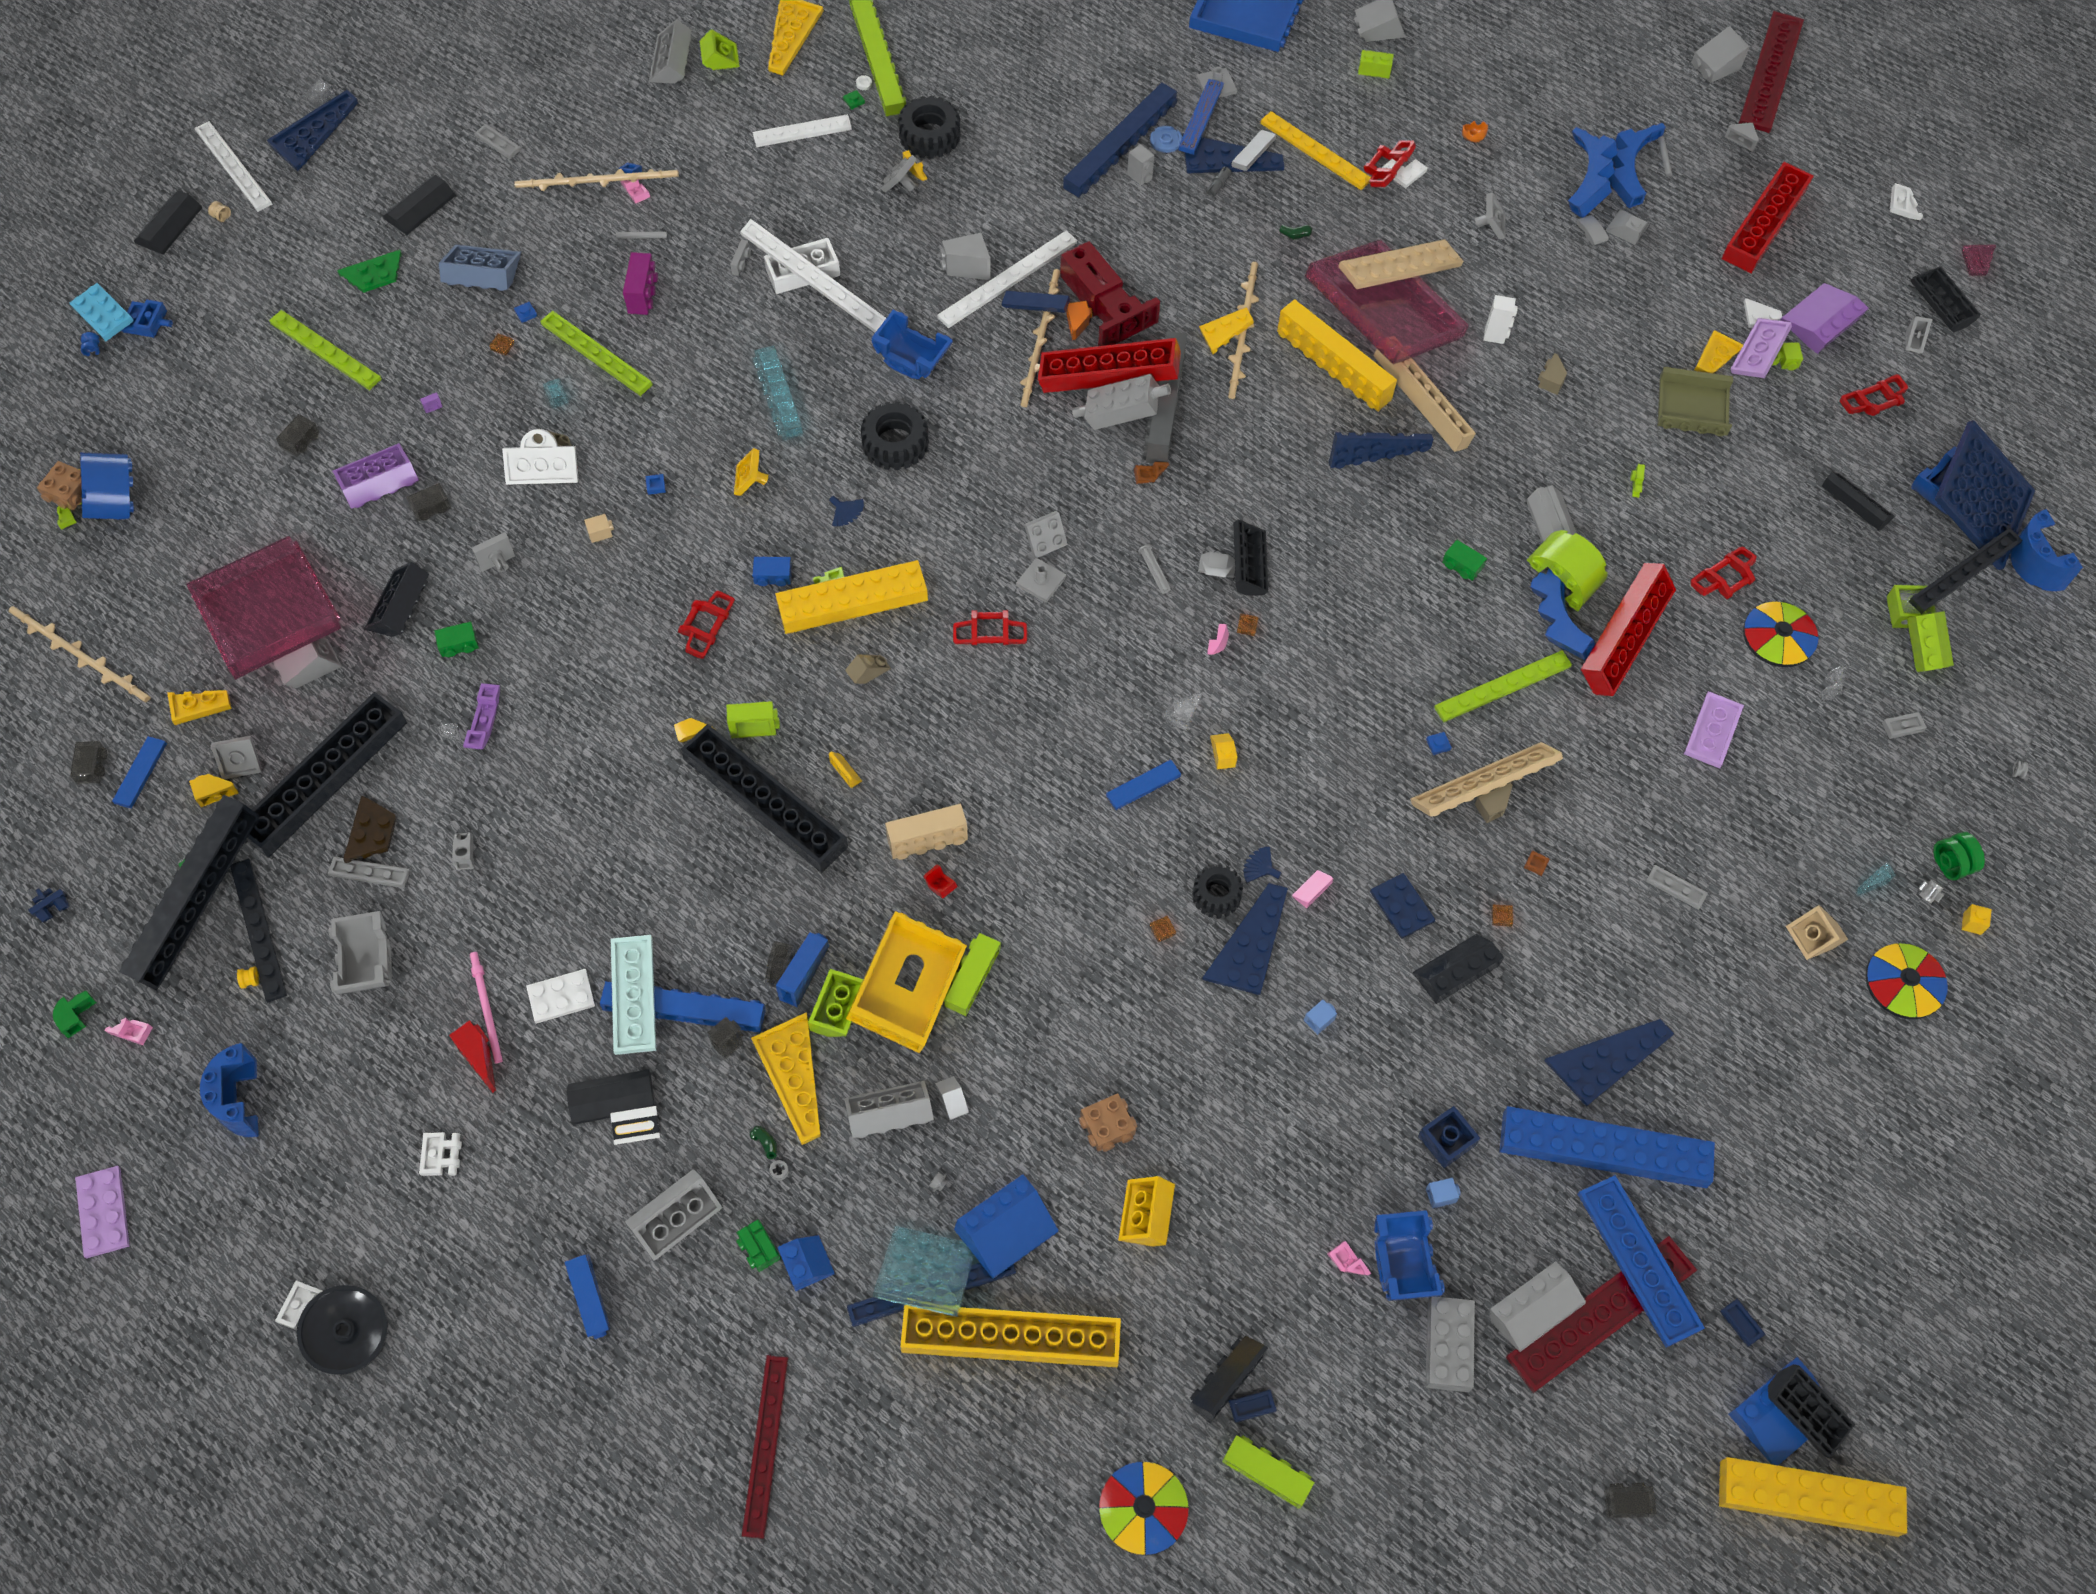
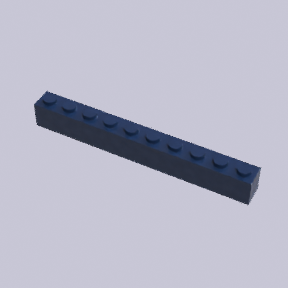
[1063,82,1177,197]

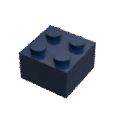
[1418,1106,1481,1169]

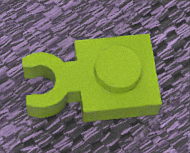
[1630,464,1645,498]
[813,567,845,584]

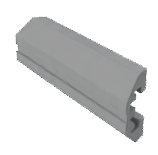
[1527,485,1577,543]

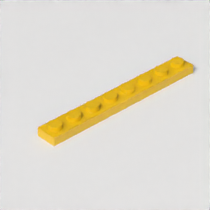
[1260,111,1371,190]

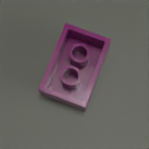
[623,252,658,315]

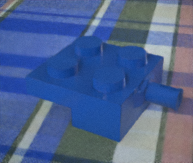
[121,299,173,338]

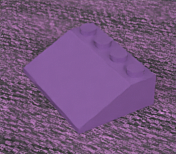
[1780,283,1869,354]
[333,443,419,509]

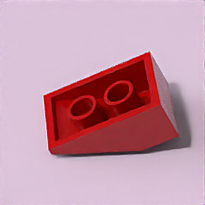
[449,1020,496,1093]

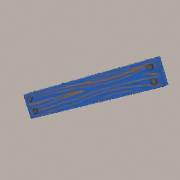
[1179,79,1224,155]

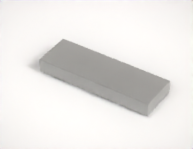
[474,124,521,160]
[1646,865,1708,910]

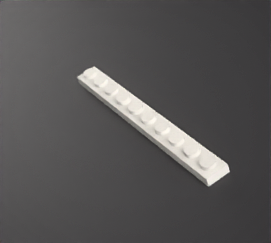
[740,219,886,332]
[938,231,1077,328]

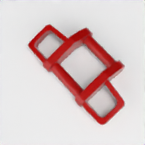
[1363,140,1416,187]
[1839,374,1908,416]
[1690,547,1757,600]
[678,591,735,659]
[953,610,1027,645]

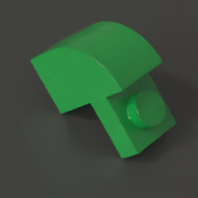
[53,991,97,1038]

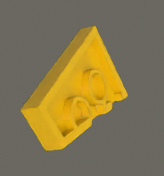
[1199,307,1253,354]
[1694,330,1743,374]
[167,690,232,725]

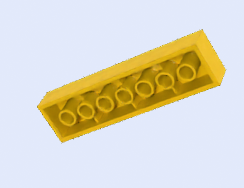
[1277,299,1397,411]
[775,560,928,634]
[1719,1457,1907,1537]

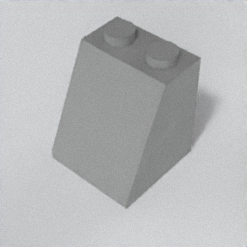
[1354,0,1406,42]
[1691,26,1750,83]
[940,233,991,280]
[271,629,342,688]

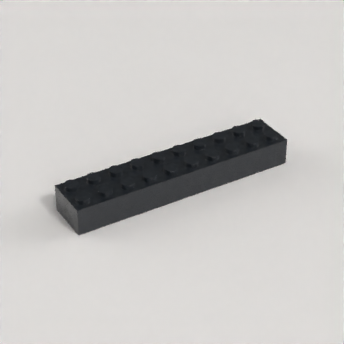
[246,692,407,858]
[680,724,848,873]
[119,795,260,991]

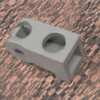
[452,832,474,870]

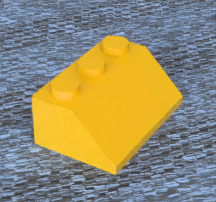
[1118,1176,1175,1246]

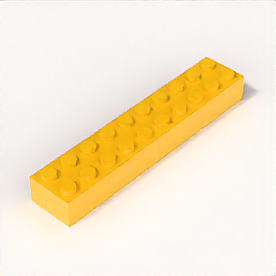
[900,1304,1121,1368]

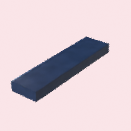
[1001,291,1070,313]

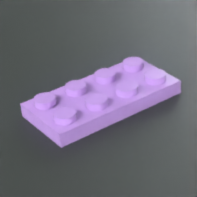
[1731,318,1792,378]
[1684,691,1744,768]
[75,1166,130,1258]

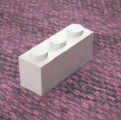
[1484,295,1518,344]

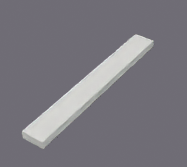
[194,121,272,212]

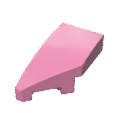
[621,180,650,204]
[1208,624,1229,655]
[105,1018,153,1045]
[1327,1241,1371,1275]

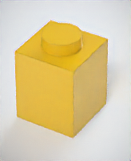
[1962,904,1992,935]

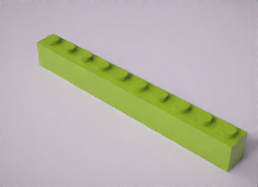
[849,0,907,116]

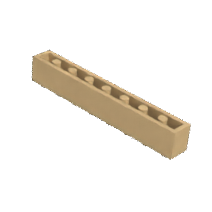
[1373,337,1476,452]

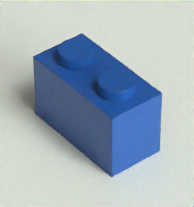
[753,557,792,587]

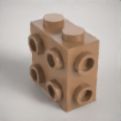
[37,461,82,511]
[1078,1093,1137,1152]

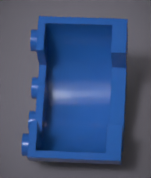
[871,309,953,379]
[1911,446,1957,515]
[80,452,134,519]
[2010,509,2083,591]
[200,1043,258,1137]
[1374,1210,1445,1301]

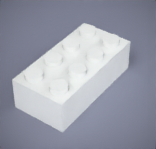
[764,238,840,294]

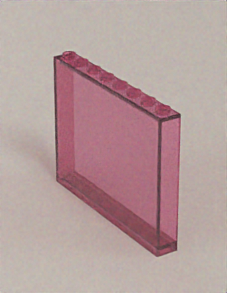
[1305,239,1469,365]
[186,536,341,680]

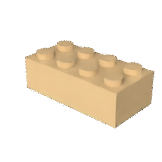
[885,804,968,860]

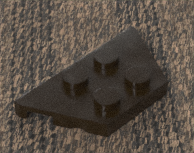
[343,796,397,863]

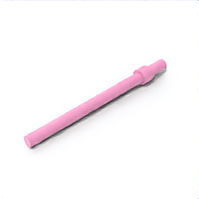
[470,952,503,1064]

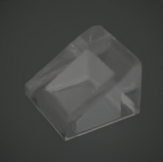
[437,722,462,743]

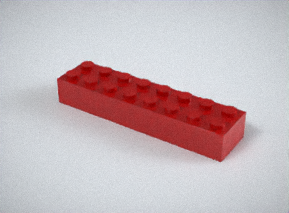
[1722,162,1814,274]
[1038,338,1181,393]
[1581,563,1676,696]

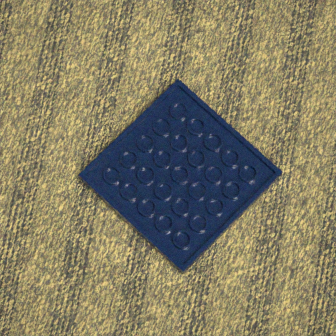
[1935,420,2035,570]

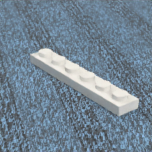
[753,114,852,147]

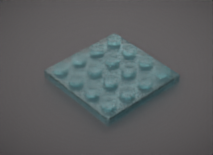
[873,1226,975,1317]

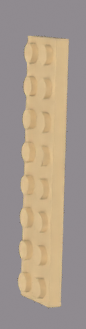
[1338,239,1464,289]
[1411,742,1563,817]

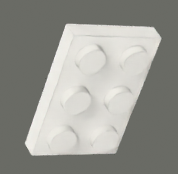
[526,969,595,1024]

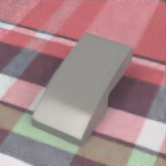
[1577,215,1609,245]

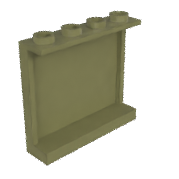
[1657,367,1733,436]

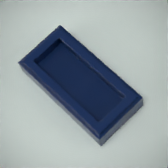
[1720,1299,1765,1347]
[1228,1389,1277,1423]

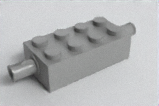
[1072,374,1171,430]

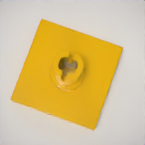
[734,448,768,496]

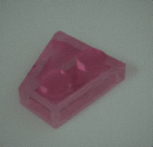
[1962,245,1996,276]

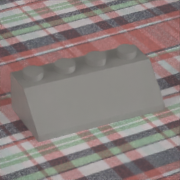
[649,19,692,84]
[844,1081,934,1138]
[625,1169,723,1261]
[1490,1261,1586,1352]

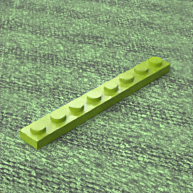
[269,310,382,390]
[541,311,652,396]
[1434,650,1572,722]

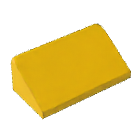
[829,752,862,788]

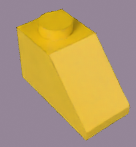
[1210,733,1237,769]
[189,774,239,807]

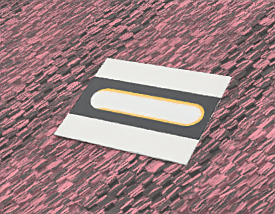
[610,1106,660,1145]

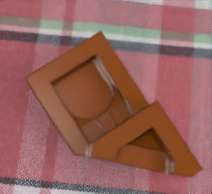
[1134,462,1169,484]

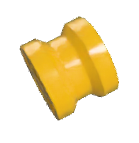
[237,966,259,989]

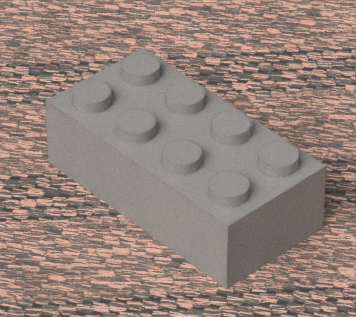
[1426,1296,1475,1392]

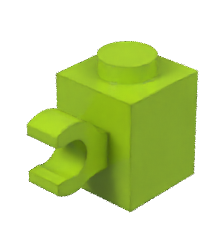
[1772,343,1803,371]

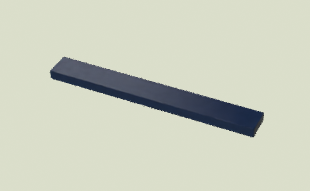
[847,1263,1016,1327]

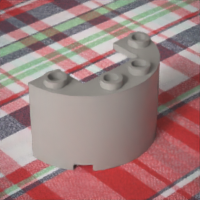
[329,911,392,995]

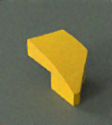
[903,150,927,181]
[674,718,714,742]

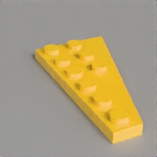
[768,0,823,76]

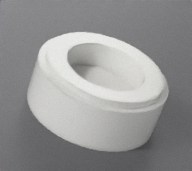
[856,75,872,90]

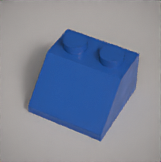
[778,1235,835,1292]

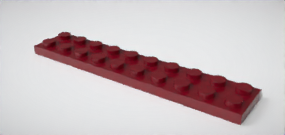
[1738,11,1804,133]
[1506,1236,1697,1393]

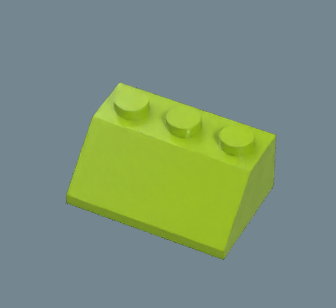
[1907,611,1954,672]
[808,969,863,1037]

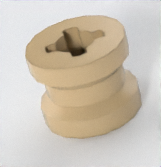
[208,201,231,222]

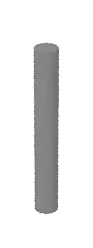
[1658,136,1673,177]
[616,232,667,239]

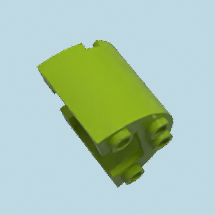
[1527,530,1608,612]

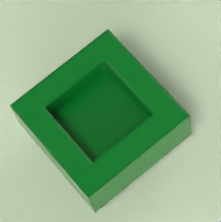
[843,90,865,110]

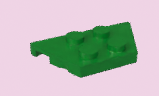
[337,250,402,293]

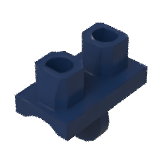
[28,888,70,923]

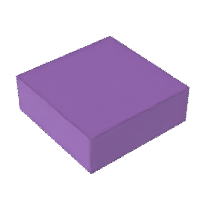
[420,392,442,413]

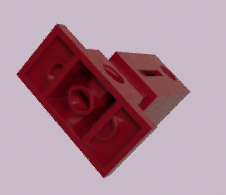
[1060,241,1160,346]

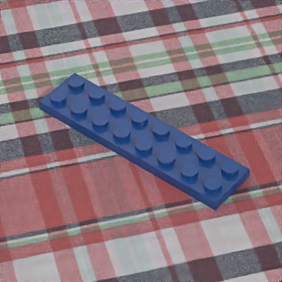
[1577,1175,1705,1348]

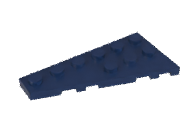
[267,90,358,172]
[1183,133,1284,173]
[1329,432,1434,469]
[1202,883,1288,995]
[1544,1019,1674,1106]

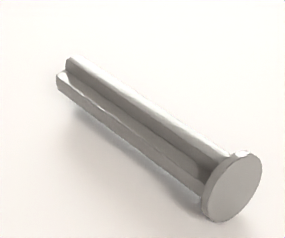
[1138,544,1171,594]

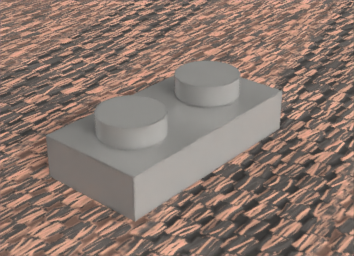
[730,239,751,276]
[1882,712,1927,739]

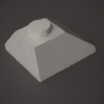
[1606,209,1650,245]

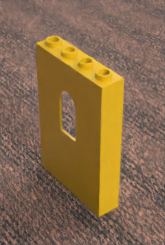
[846,911,967,1053]

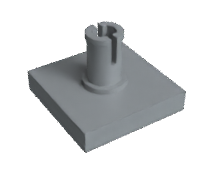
[1196,67,1237,98]
[1475,192,1506,239]
[472,532,515,573]
[1016,558,1066,603]
[211,736,262,779]

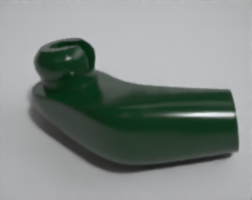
[1279,225,1312,240]
[750,1126,777,1160]

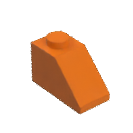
[1066,301,1092,340]

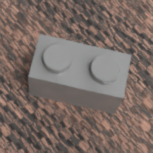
[1127,144,1154,185]

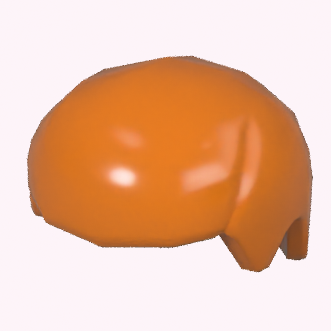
[1462,121,1488,143]

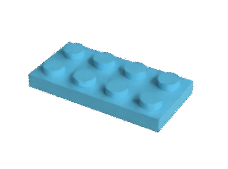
[69,283,134,341]

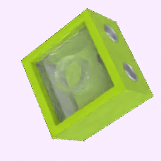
[1887,585,1936,628]

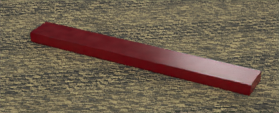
[742,1355,788,1539]

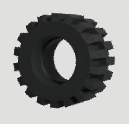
[1192,864,1243,918]

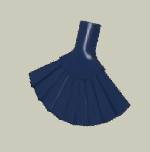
[829,496,864,526]
[1243,847,1282,883]

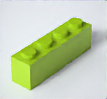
[944,933,1001,1016]
[1222,1435,1315,1509]

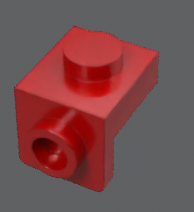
[923,865,957,899]

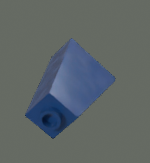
[776,932,829,1008]
[564,1254,610,1339]

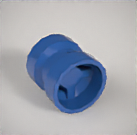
[81,332,100,356]

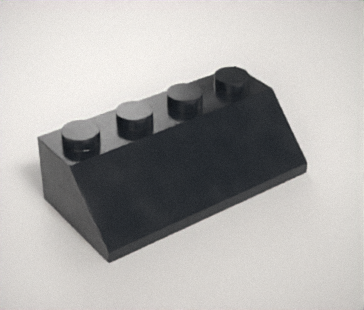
[364,562,429,637]
[1413,934,1504,1004]
[1190,1336,1268,1423]

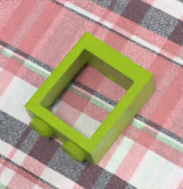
[726,701,780,739]

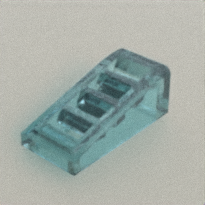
[1855,863,1896,896]

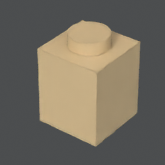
[584,514,614,543]

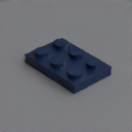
[1370,873,1435,939]

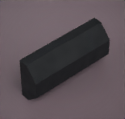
[383,175,455,235]
[134,190,202,255]
[1910,266,1981,332]
[1822,472,1895,530]
[1233,519,1268,596]
[567,1069,655,1125]
[1768,1364,1856,1459]

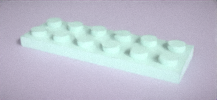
[611,935,656,1055]

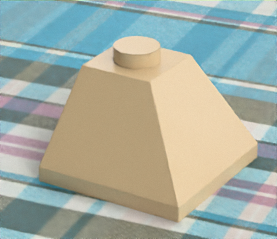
[1786,905,1848,960]

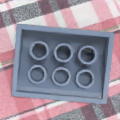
[439,245,521,291]

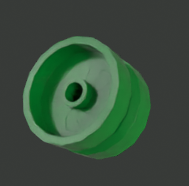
[1933,832,1985,881]

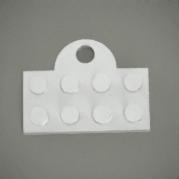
[502,429,578,484]

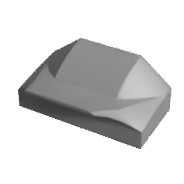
[1198,552,1235,578]

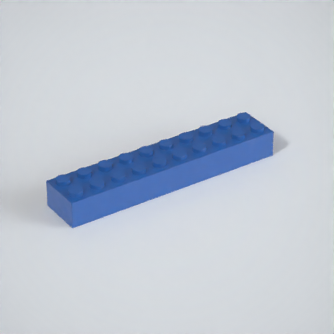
[1500,1106,1715,1188]

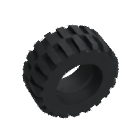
[898,96,961,159]
[861,402,929,471]

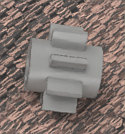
[1919,879,1944,903]

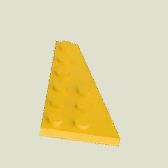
[751,1012,821,1145]

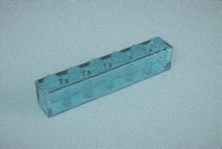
[752,345,803,440]

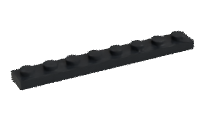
[1908,528,2023,614]
[230,858,287,1003]

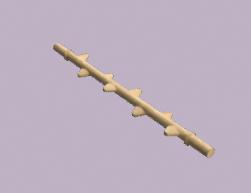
[515,169,679,191]
[1228,262,1259,399]
[1020,269,1060,407]
[9,606,150,702]

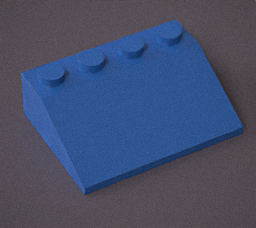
[954,1174,1059,1279]
[1728,1357,1821,1466]

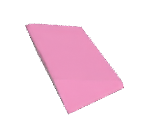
[1292,870,1334,908]

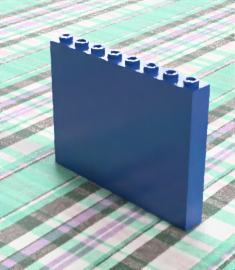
[1189,0,1303,52]

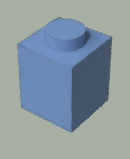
[1304,1000,1337,1035]
[1426,1178,1460,1208]

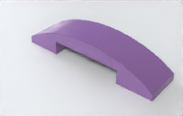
[463,683,500,749]

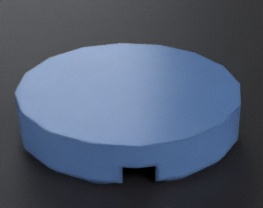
[1150,126,1182,153]

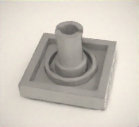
[880,155,917,192]
[1024,511,1068,558]

